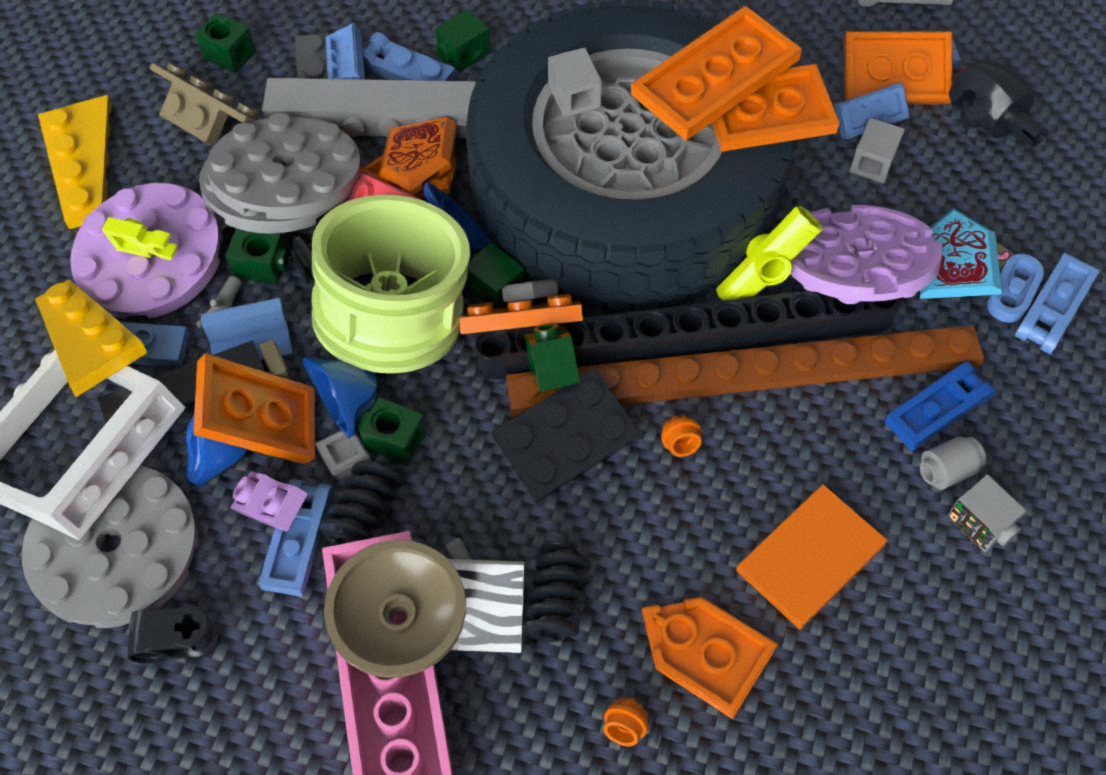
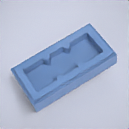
[326,23,365,80]
[834,83,910,139]
[120,322,190,367]

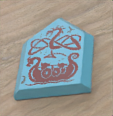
[920,208,1002,299]

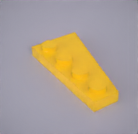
[38,95,112,230]
[35,279,147,397]

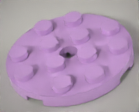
[71,183,223,319]
[790,205,942,304]

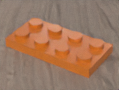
[631,6,802,141]

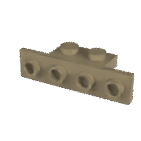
[150,62,261,145]

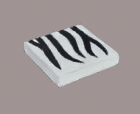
[448,559,525,653]

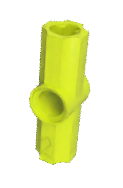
[716,205,823,301]

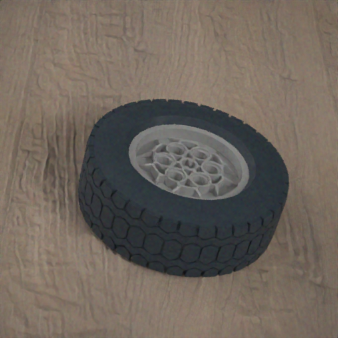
[466,0,794,311]

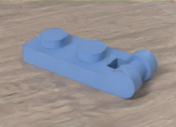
[362,32,456,81]
[1014,253,1100,355]
[258,479,334,597]

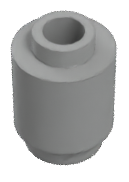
[920,437,986,490]

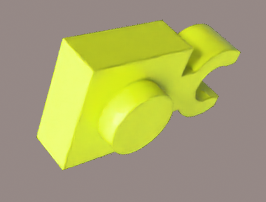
[102,217,178,260]

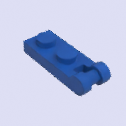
[884,361,997,451]

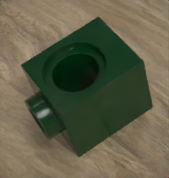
[435,9,491,72]
[195,12,256,74]
[226,228,291,285]
[466,243,525,309]
[524,323,580,392]
[358,397,426,467]

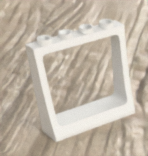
[0,350,186,541]

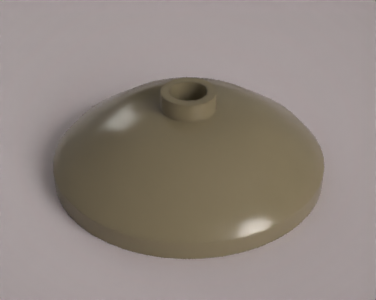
[324,540,466,678]

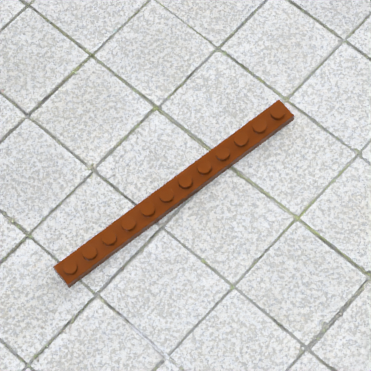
[506,325,984,417]

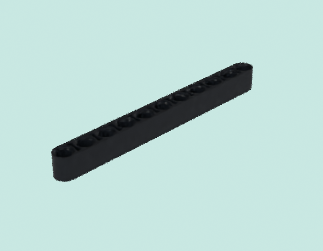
[475,291,902,379]

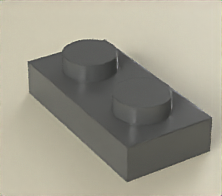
[295,33,330,79]

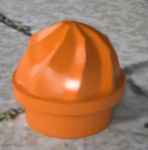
[661,414,702,457]
[603,698,649,746]

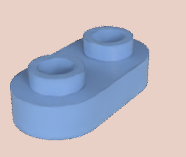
[987,254,1044,323]

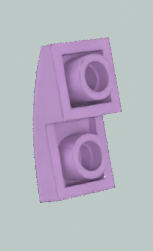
[230,471,308,532]

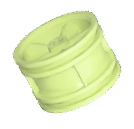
[312,195,470,373]

